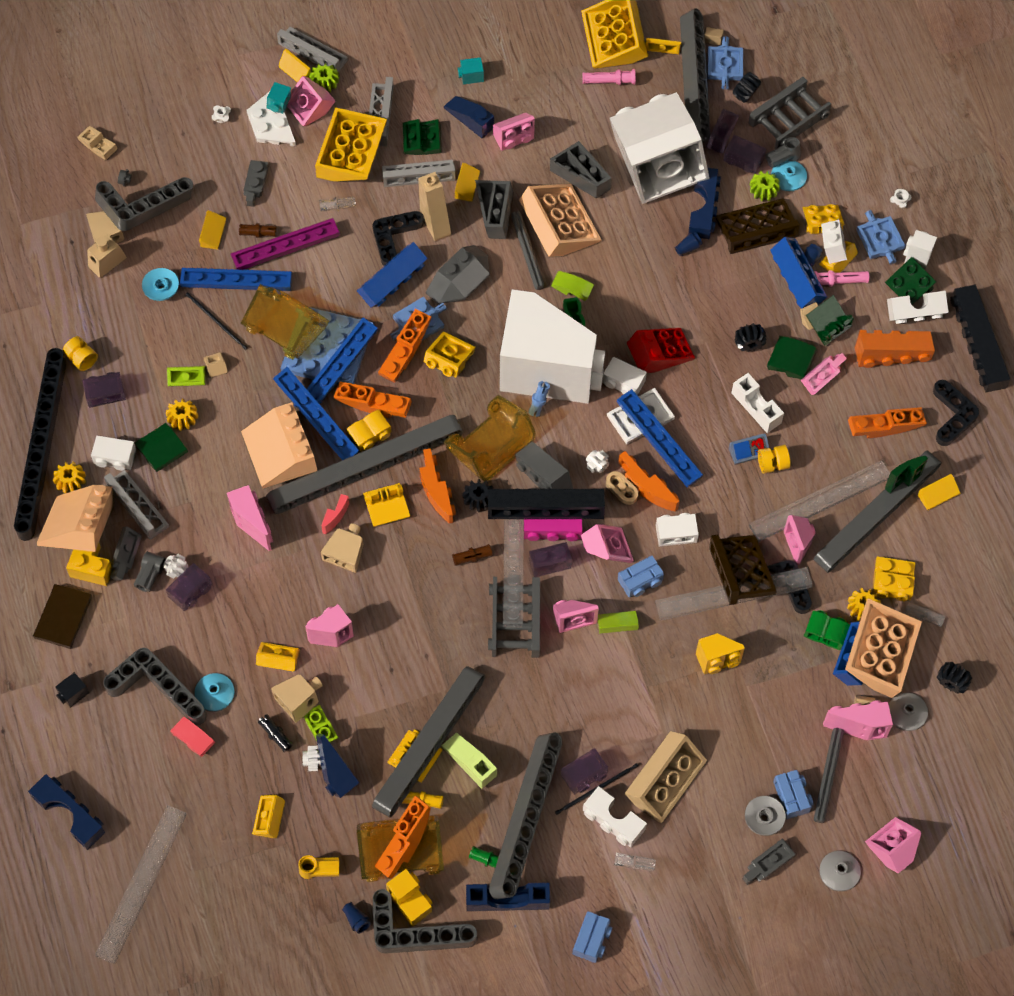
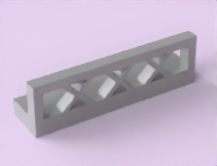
[277,27,348,72]
[369,77,394,146]
[382,160,455,187]
[104,470,169,540]

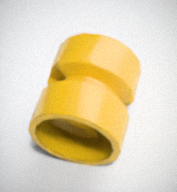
[62,336,98,371]
[758,445,790,474]

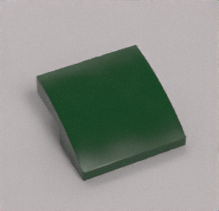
[402,119,442,155]
[767,336,817,379]
[134,423,188,472]
[885,456,928,493]

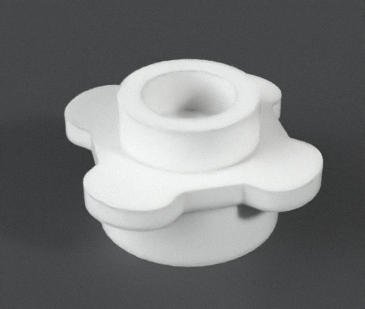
[212,105,231,123]
[890,189,912,208]

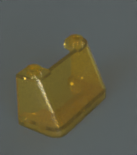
[241,284,329,360]
[444,395,536,481]
[356,815,444,882]

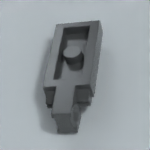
[243,160,269,207]
[110,526,142,581]
[742,838,796,885]

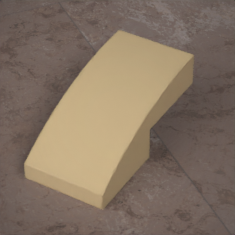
[77,126,118,160]

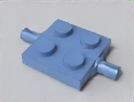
[707,36,743,90]
[856,210,905,265]
[390,296,447,341]

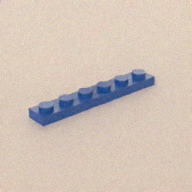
[180,268,292,291]
[294,317,379,410]
[273,367,360,460]
[616,389,703,488]

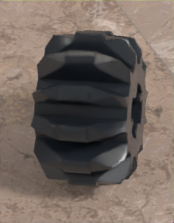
[733,72,761,103]
[735,323,767,352]
[462,479,493,512]
[937,662,972,694]

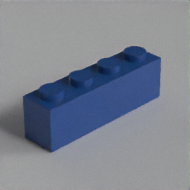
[770,237,827,309]
[356,242,428,307]

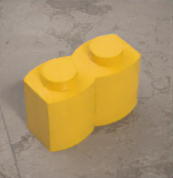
[347,410,392,451]

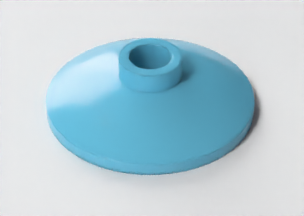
[771,160,807,191]
[142,268,179,301]
[195,673,235,711]

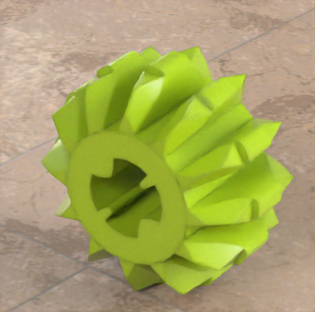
[309,63,339,93]
[749,171,780,202]

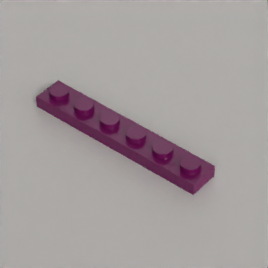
[231,218,340,270]

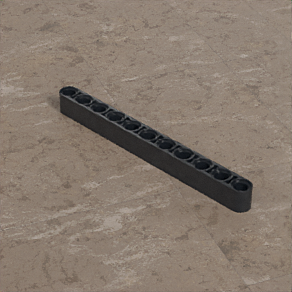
[14,348,67,541]

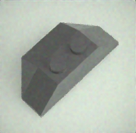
[426,245,490,305]

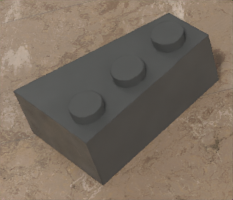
[550,141,611,198]
[475,180,514,239]
[515,442,573,489]

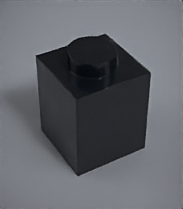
[55,672,89,708]

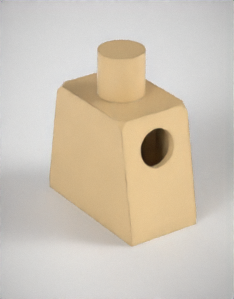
[86,211,124,243]
[87,235,127,278]
[321,524,364,573]
[271,675,323,723]

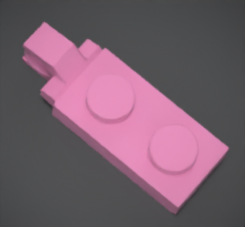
[801,353,847,395]

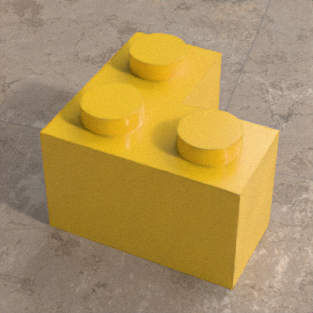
[66,543,113,586]
[386,869,433,927]

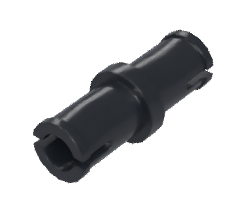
[258,714,293,752]

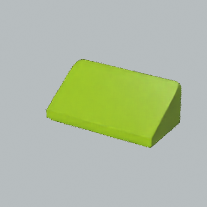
[167,366,206,386]
[597,611,639,634]

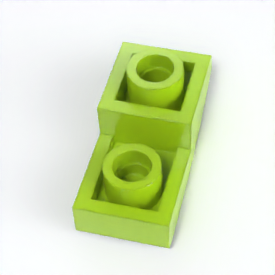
[551,271,594,301]
[303,705,338,742]

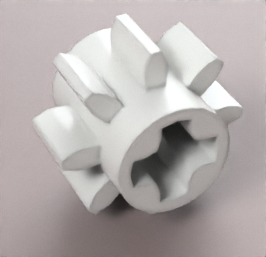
[586,450,609,473]
[164,554,188,579]
[303,746,321,771]

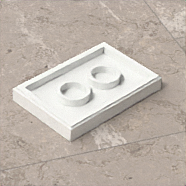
[607,388,675,445]

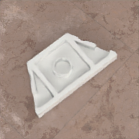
[247,91,296,146]

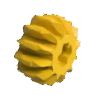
[166,398,198,431]
[53,461,86,494]
[847,588,881,621]

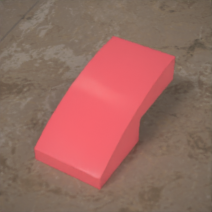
[321,494,349,534]
[170,717,215,757]

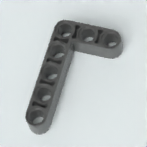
[95,177,193,231]
[103,648,206,725]
[373,889,477,954]

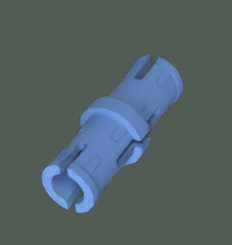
[528,381,550,417]

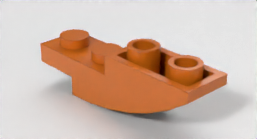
[378,309,431,383]
[334,381,412,418]
[848,407,927,439]
[419,448,456,524]
[618,451,680,512]
[375,796,431,879]

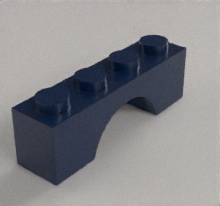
[688,168,721,239]
[28,774,105,850]
[466,883,550,911]

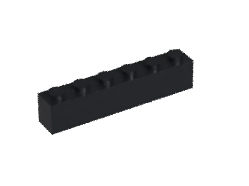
[950,284,1011,393]
[488,488,605,519]

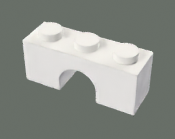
[887,291,948,324]
[732,373,784,433]
[583,786,647,848]

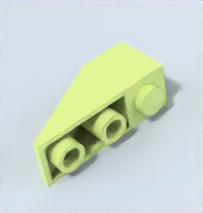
[441,733,497,789]

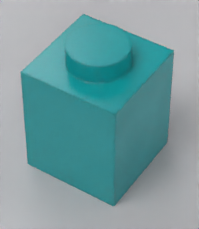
[457,57,484,85]
[266,82,291,114]

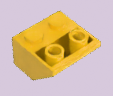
[696,633,745,675]

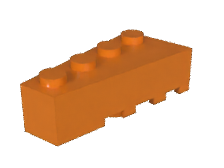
[855,330,935,368]

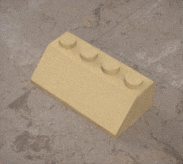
[625,731,707,823]

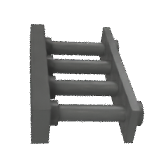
[748,77,831,149]
[488,577,540,658]

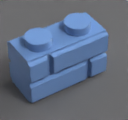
[618,556,664,598]
[773,770,813,819]
[572,911,613,963]

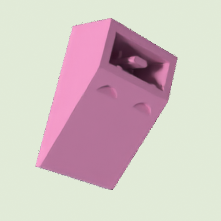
[227,485,273,551]
[823,701,893,740]

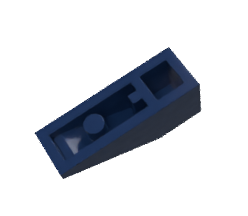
[444,96,494,138]
[316,733,359,798]

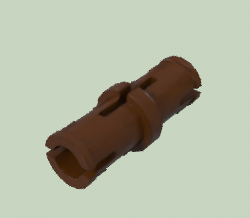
[239,223,277,238]
[452,544,493,566]

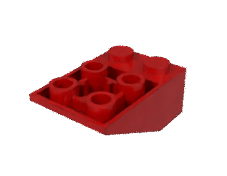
[627,328,695,373]

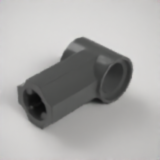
[765,137,801,168]
[134,551,166,592]

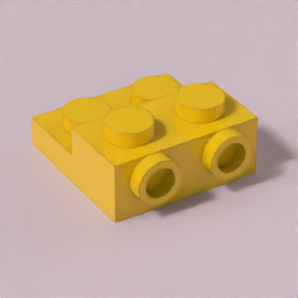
[424,331,475,378]
[872,556,915,601]

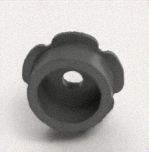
[118,169,132,187]

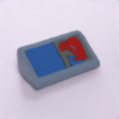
[729,433,769,465]

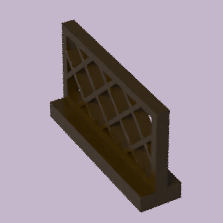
[716,198,800,254]
[709,534,777,605]

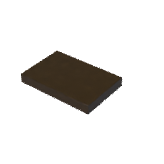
[33,584,92,649]

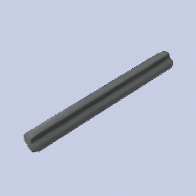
[511,211,544,290]
[814,728,844,823]

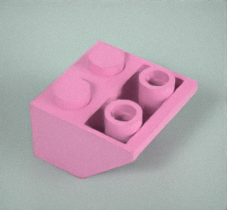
[493,113,535,151]
[305,604,354,647]

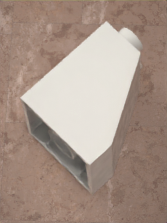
[610,92,710,204]
[500,289,605,404]

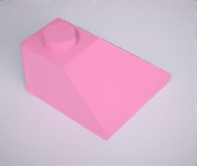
[287,76,335,126]
[784,515,815,565]
[581,524,634,563]
[553,600,599,633]
[865,817,921,873]

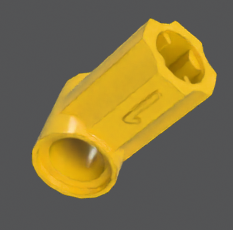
[299,855,339,879]

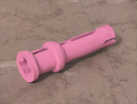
[582,69,635,85]
[814,270,869,287]

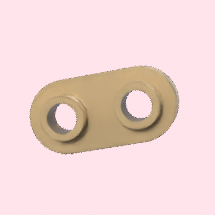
[606,471,638,505]

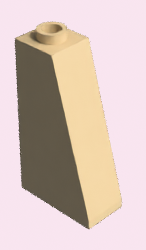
[418,172,451,241]

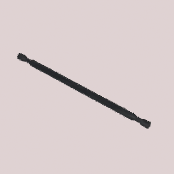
[186,292,248,350]
[555,763,638,815]

